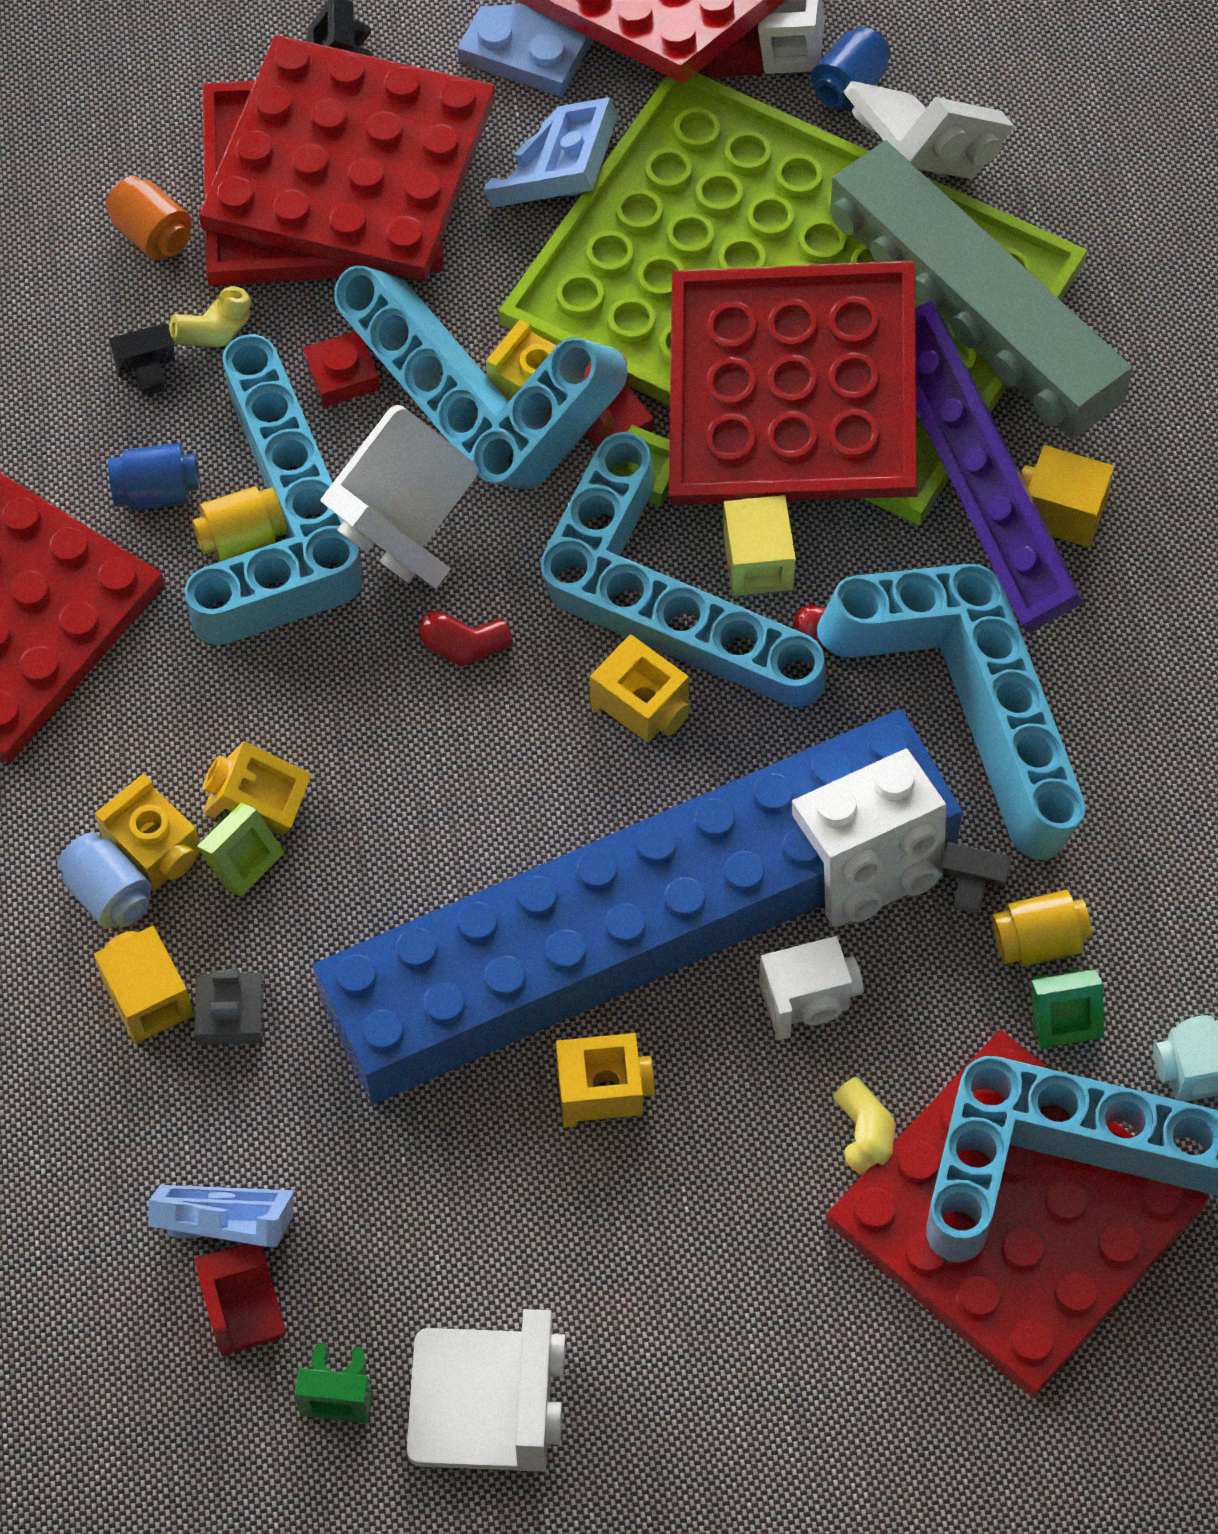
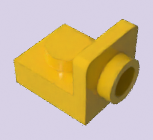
[202,741,312,836]

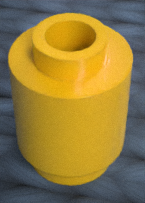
[192,486,288,562]
[991,890,1092,967]

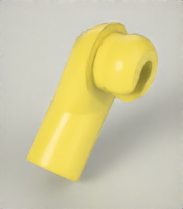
[169,286,251,347]
[833,1077,896,1175]

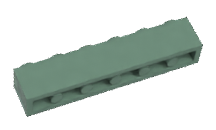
[830,140,1133,441]

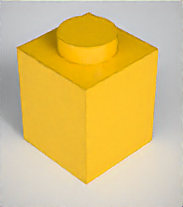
[1021,445,1115,547]
[93,926,194,1044]

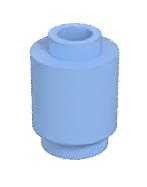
[57,832,152,928]

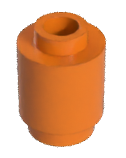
[106,176,192,260]

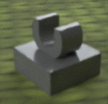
[942,842,1012,914]
[194,970,264,1045]

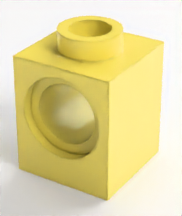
[723,495,796,597]

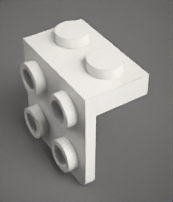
[844,81,1015,179]
[320,405,478,588]
[792,748,946,927]
[407,1309,565,1472]

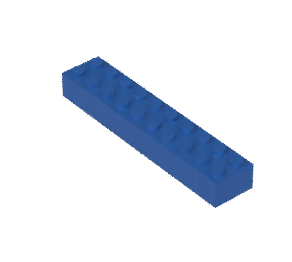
[312,708,963,1105]

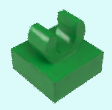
[1031,969,1104,1049]
[294,1343,373,1424]

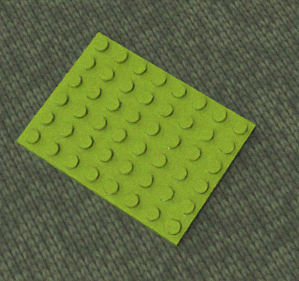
[498,73,1087,526]

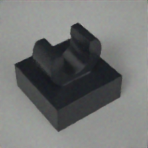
[307,0,372,56]
[109,323,175,396]

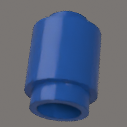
[811,27,891,111]
[108,443,200,511]

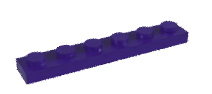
[916,300,1084,633]

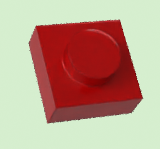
[704,24,762,78]
[303,331,380,407]

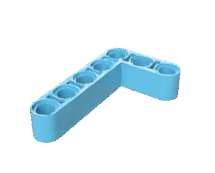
[334,265,628,490]
[184,334,363,645]
[541,432,827,707]
[817,564,1086,860]
[926,1056,1218,1262]

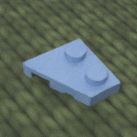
[457,4,593,97]
[483,97,618,208]
[148,1185,294,1247]

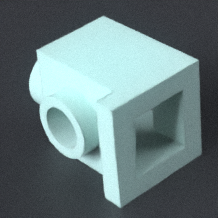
[1153,1015,1218,1102]

